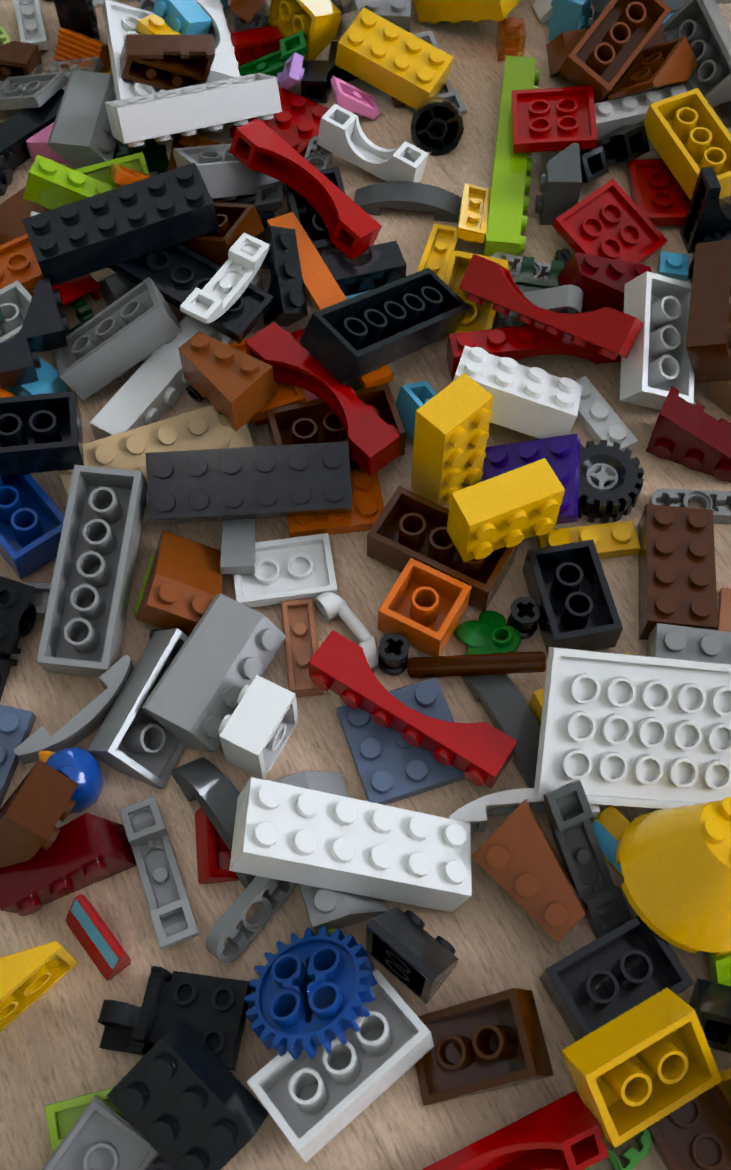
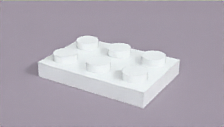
[233,533,338,608]

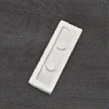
[14,0,49,52]
[575,376,638,451]

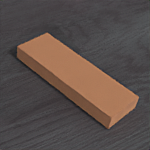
[280,598,324,698]

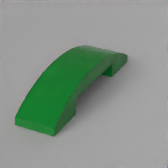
[238,30,308,77]

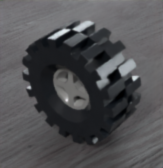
[578,440,644,524]

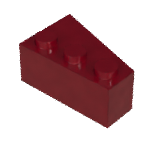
[558,252,652,312]
[646,386,731,483]
[0,812,137,916]

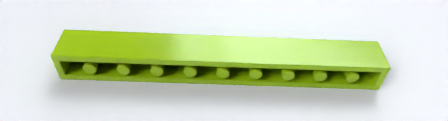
[484,55,540,257]

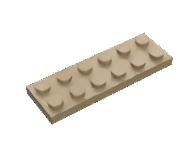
[59,405,254,497]

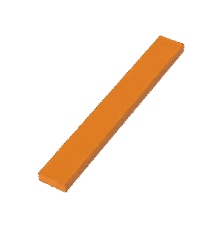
[267,212,393,389]

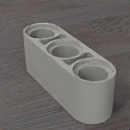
[497,285,584,328]

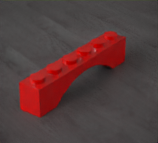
[229,118,382,260]
[459,254,643,360]
[245,322,401,477]
[446,324,621,381]
[308,630,518,789]
[422,1091,609,1170]

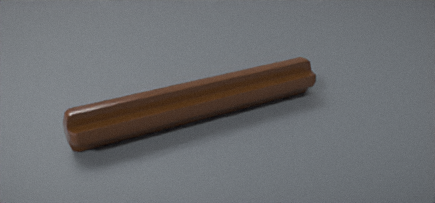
[407,651,547,678]

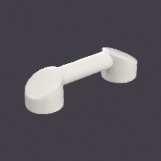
[314,592,378,669]

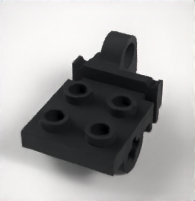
[0,576,37,701]
[98,966,252,1071]

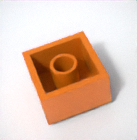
[378,558,472,656]

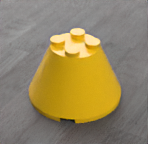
[616,797,731,956]

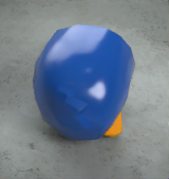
[38,747,104,814]

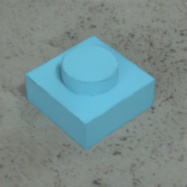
[657,251,689,282]

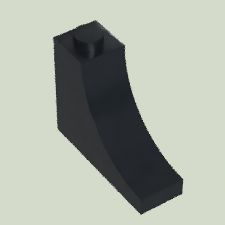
[680,167,731,254]

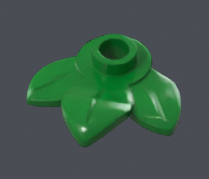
[454,611,521,655]

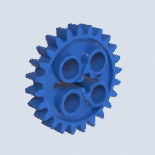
[244,926,377,1060]

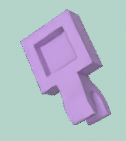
[276,52,304,92]

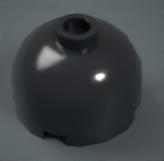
[410,97,464,156]

